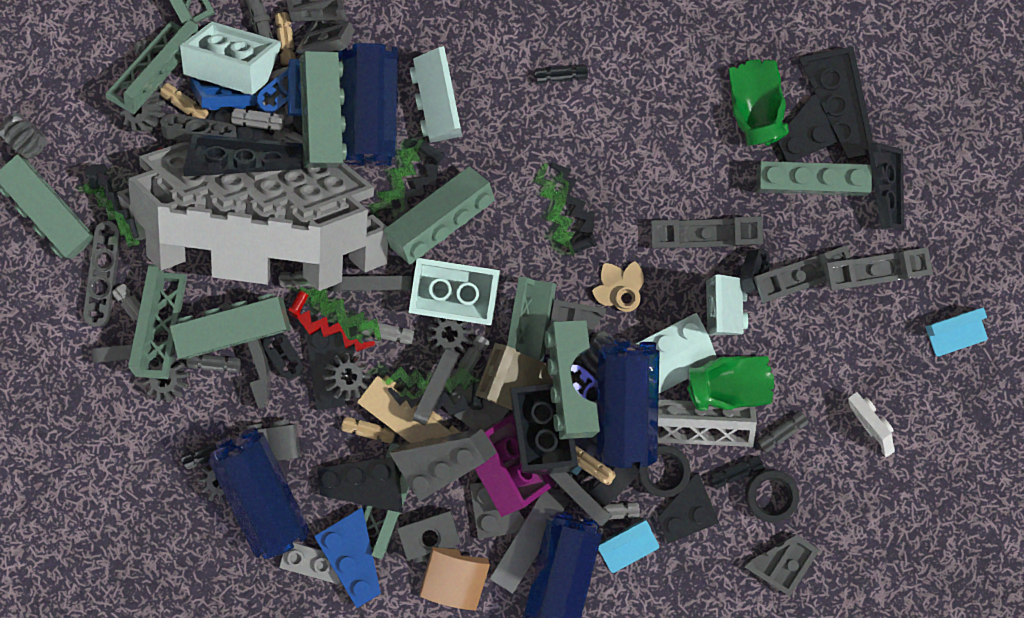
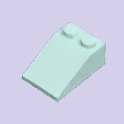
[706,275,748,335]

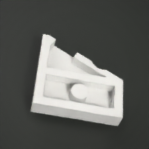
[848,392,895,457]

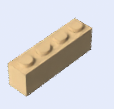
[357,375,461,443]

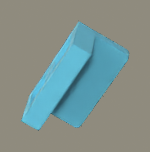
[925,307,988,356]
[596,518,659,573]

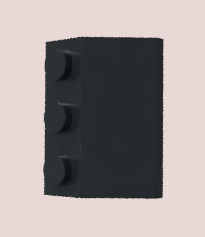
[510,384,578,475]

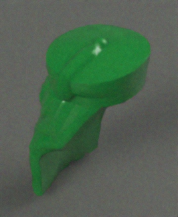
[729,59,789,146]
[687,356,774,411]

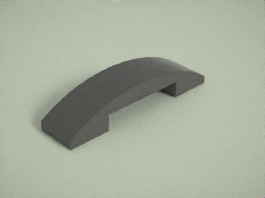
[651,216,763,249]
[753,246,851,303]
[825,247,933,291]
[222,303,271,409]
[489,487,570,593]

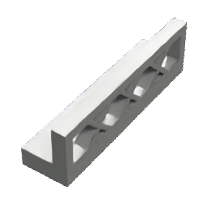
[643,399,757,447]

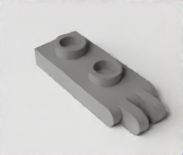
[279,540,342,584]

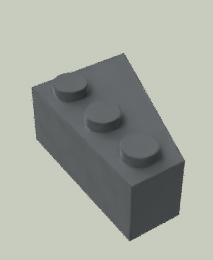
[389,428,497,501]

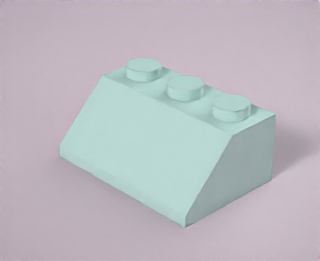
[180,22,281,95]
[410,46,462,143]
[409,258,500,325]
[621,313,717,399]

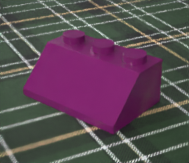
[475,413,555,517]

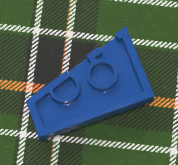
[314,507,381,608]

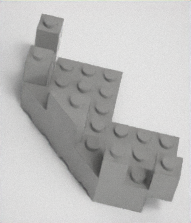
[117,142,388,291]

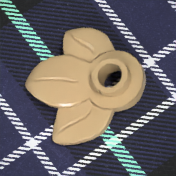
[592,261,644,312]

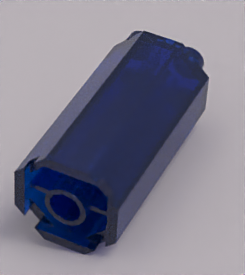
[341,43,399,167]
[597,338,660,468]
[208,427,309,559]
[523,511,604,618]

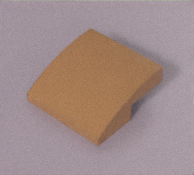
[419,547,490,611]

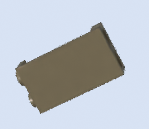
[475,343,588,410]

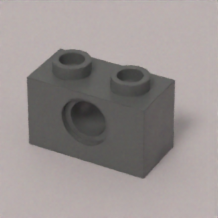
[397,510,461,563]

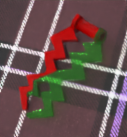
[286,287,381,352]

